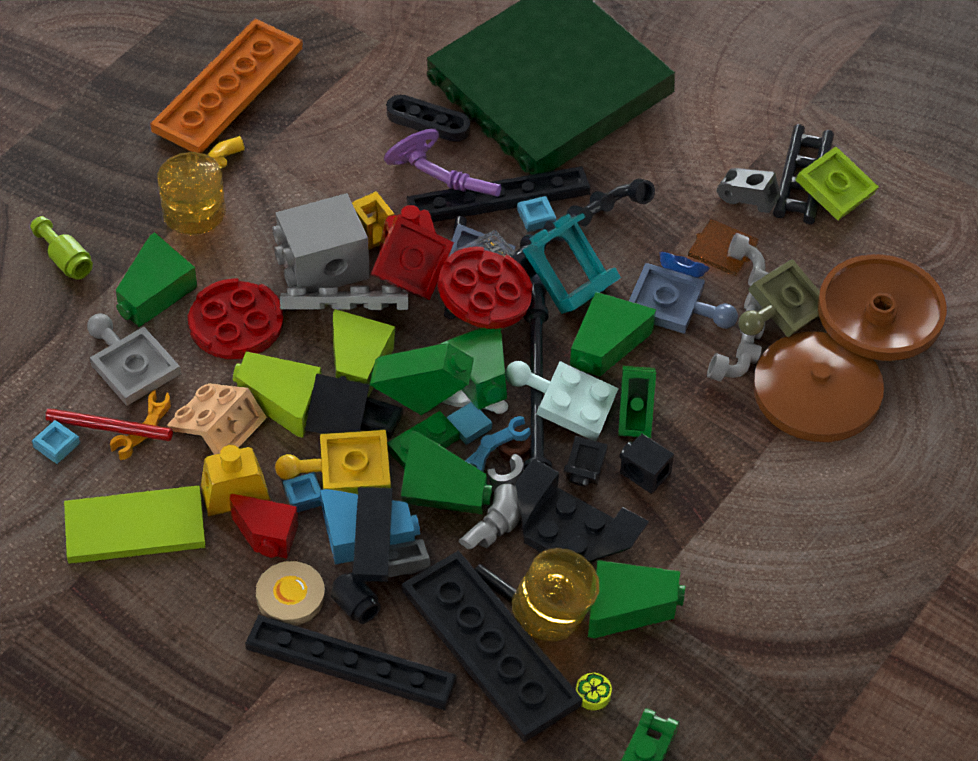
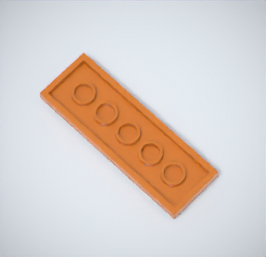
[150,18,303,156]

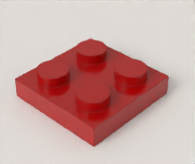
[371,216,454,300]

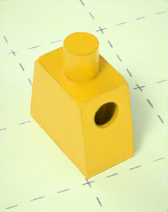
[201,445,270,516]

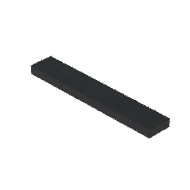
[407,166,590,222]
[245,615,457,710]

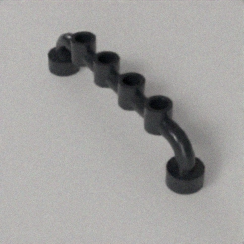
[512,178,655,279]

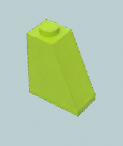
[333,309,395,397]
[233,352,321,438]

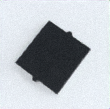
[305,374,370,434]

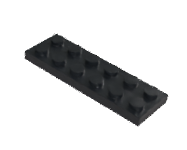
[402,550,583,742]

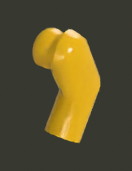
[208,136,245,170]

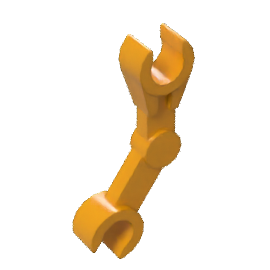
[110,390,171,460]

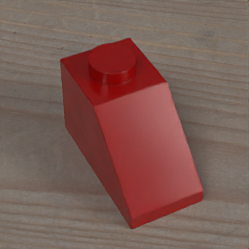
[229,493,299,558]

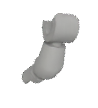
[459,454,524,549]

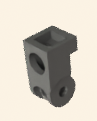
[717,168,781,213]

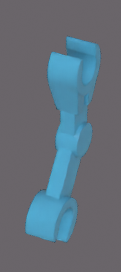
[465,416,531,472]

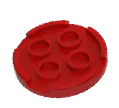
[438,247,533,329]
[187,278,283,359]

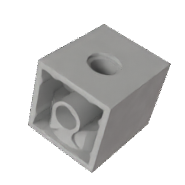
[272,193,369,292]

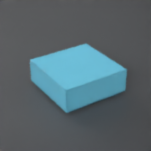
[517,196,556,232]
[446,402,492,445]
[32,420,80,464]

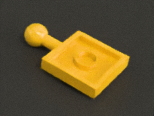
[275,430,391,494]

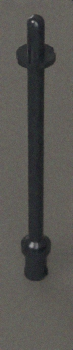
[524,283,552,470]

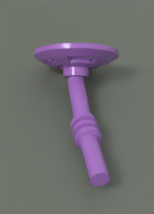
[384,129,501,197]

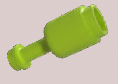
[30,216,93,280]

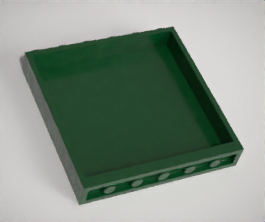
[426,0,675,175]

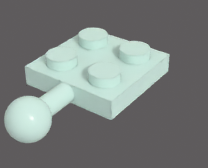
[505,361,619,441]

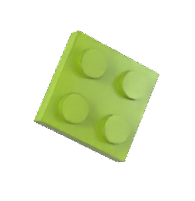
[795,147,879,221]

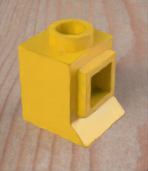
[352,191,394,250]

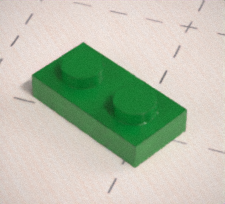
[387,411,460,469]

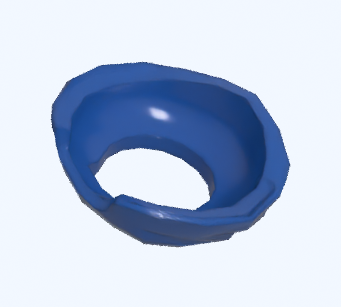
[659,252,710,278]

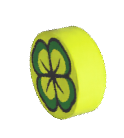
[576,673,612,710]

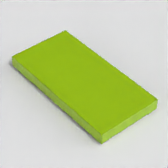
[64,485,206,564]

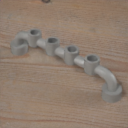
[707,233,769,382]

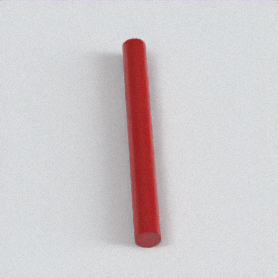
[45,408,173,441]

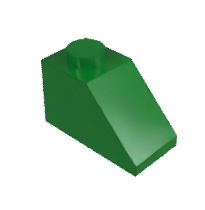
[618,366,656,438]

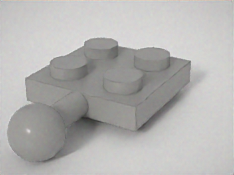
[87,313,181,406]

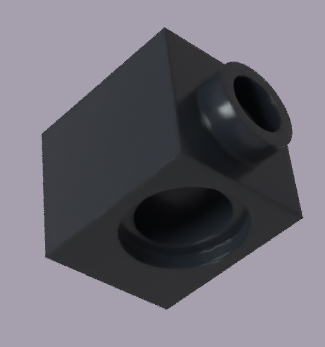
[619,434,674,494]

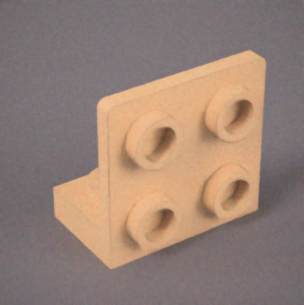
[167,383,267,455]

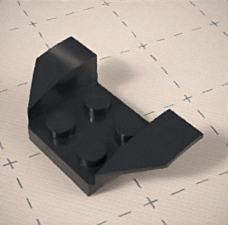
[515,458,649,575]

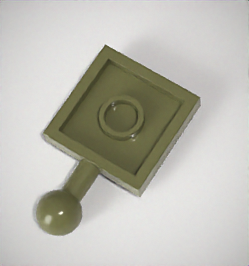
[738,259,820,338]

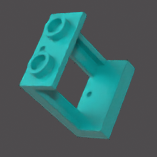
[523,213,621,314]

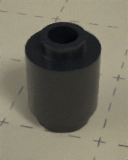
[330,573,381,624]

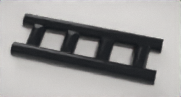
[773,124,834,224]

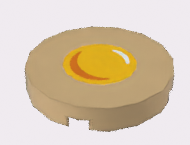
[256,561,325,626]

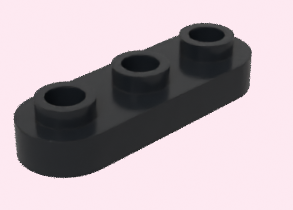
[386,95,470,142]

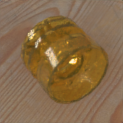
[157,152,226,235]
[512,548,599,642]

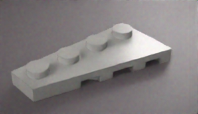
[280,285,408,310]

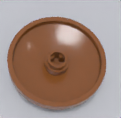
[818,254,947,361]
[753,331,884,442]

